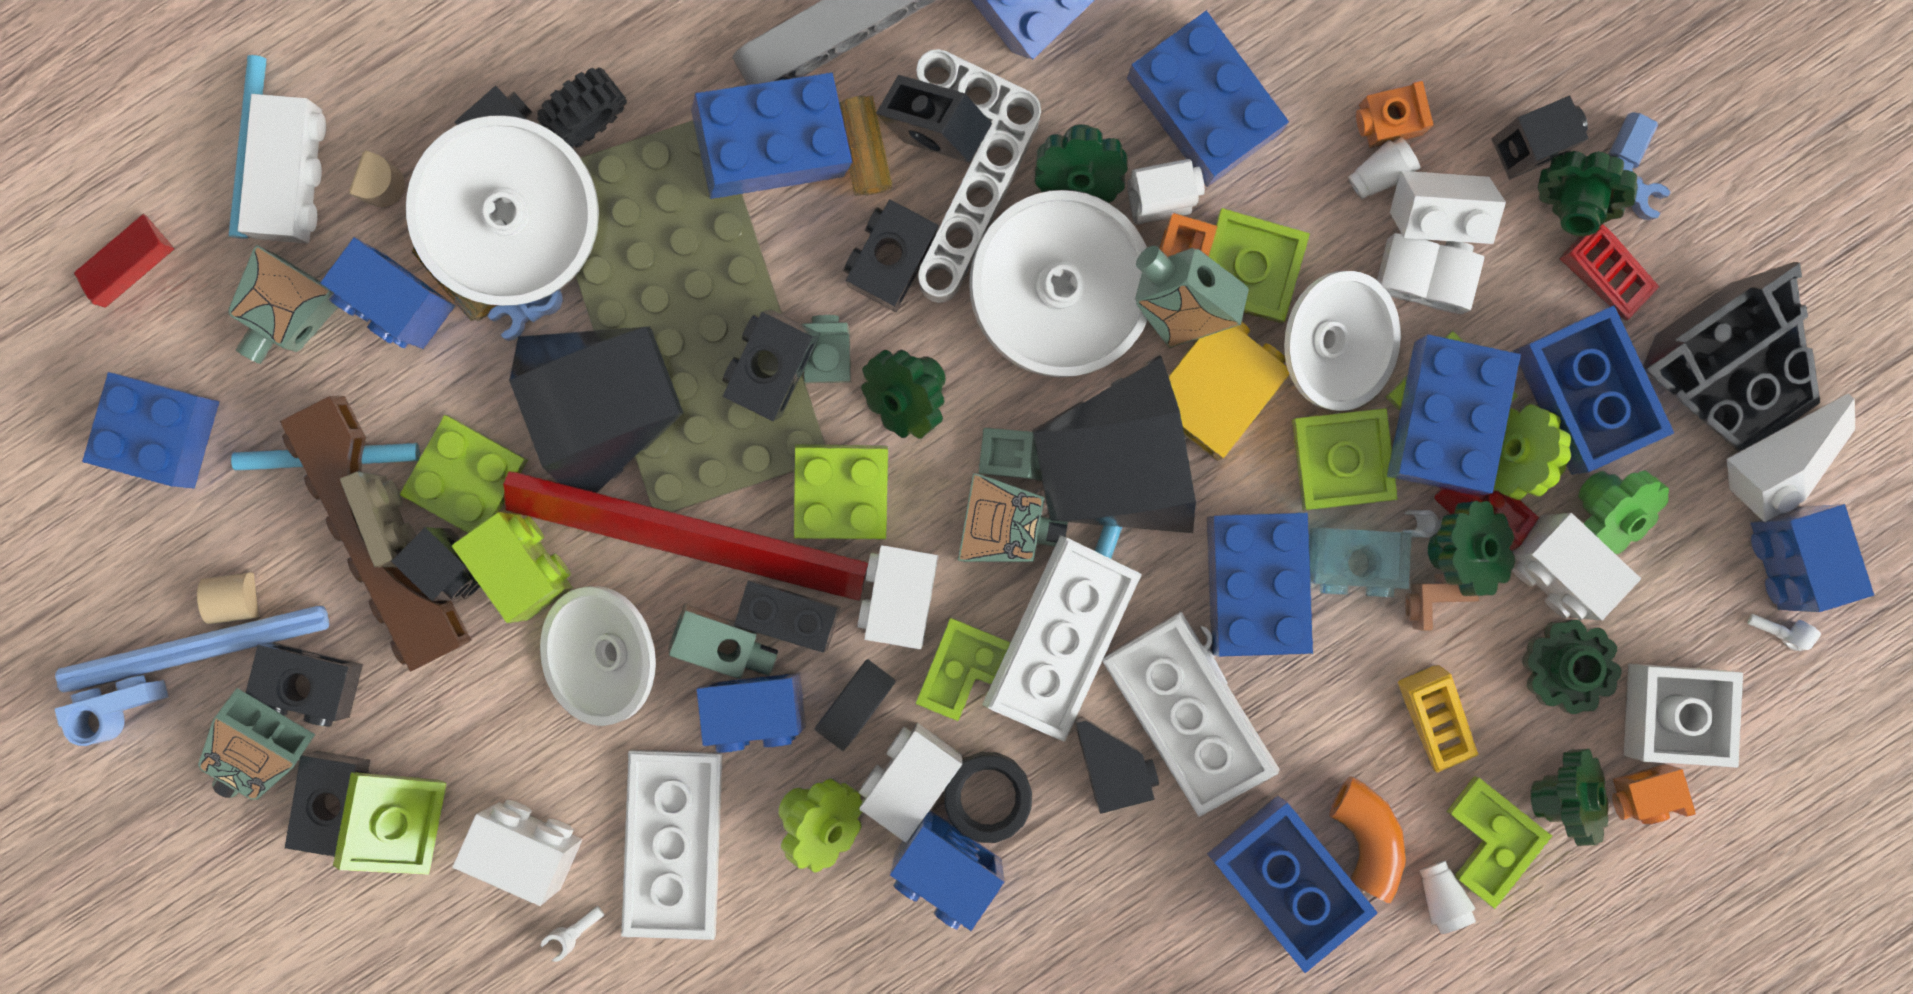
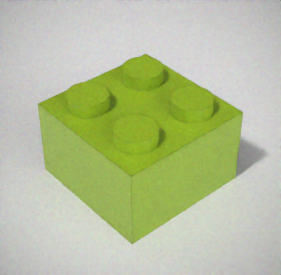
[452,512,573,623]

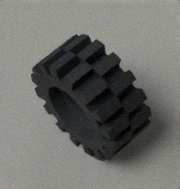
[537,67,627,148]

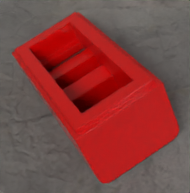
[1559,224,1659,321]

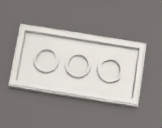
[982,535,1142,742]
[1102,612,1280,817]
[621,749,723,940]

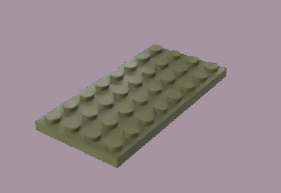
[576,120,826,512]

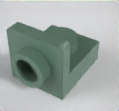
[802,315,851,384]
[979,428,1042,481]

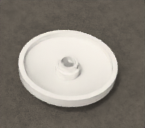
[406,116,599,306]
[969,190,1147,377]

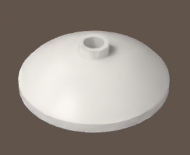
[1284,271,1401,411]
[540,586,656,726]

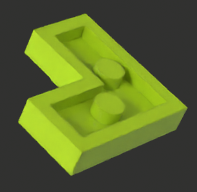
[916,617,1011,721]
[1446,776,1552,909]

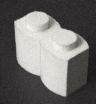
[1127,159,1205,225]
[1377,233,1484,314]

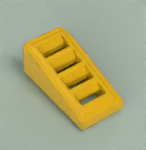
[1398,665,1479,773]

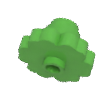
[1578,470,1669,554]

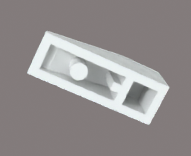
[1727,394,1855,522]

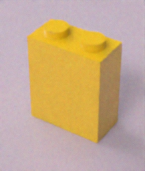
[1168,321,1289,461]

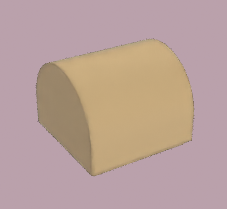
[349,150,405,207]
[197,573,259,624]

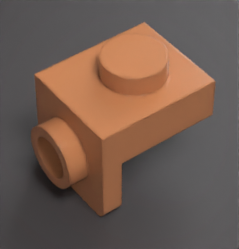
[1405,574,1479,631]

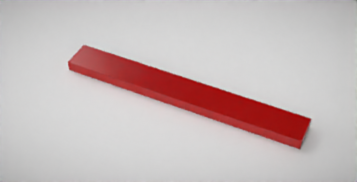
[503,471,868,601]

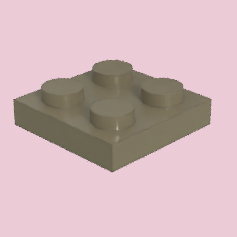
[340,472,417,567]

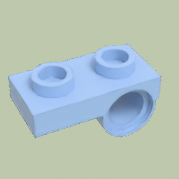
[54,675,169,746]

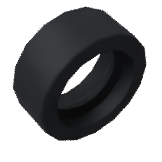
[815,659,896,751]
[945,752,1032,843]

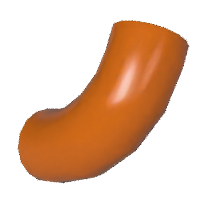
[1329,776,1406,903]

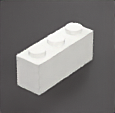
[238,94,326,244]

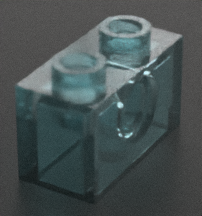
[1309,528,1412,597]

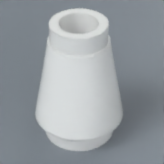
[1348,137,1421,199]
[1419,861,1476,934]

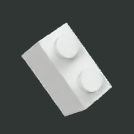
[1390,171,1506,244]

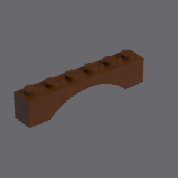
[280,396,472,672]

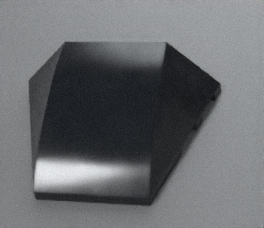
[1643,262,1820,452]
[509,326,684,493]
[1032,355,1196,533]

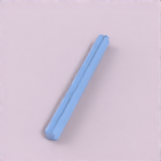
[55,606,329,693]

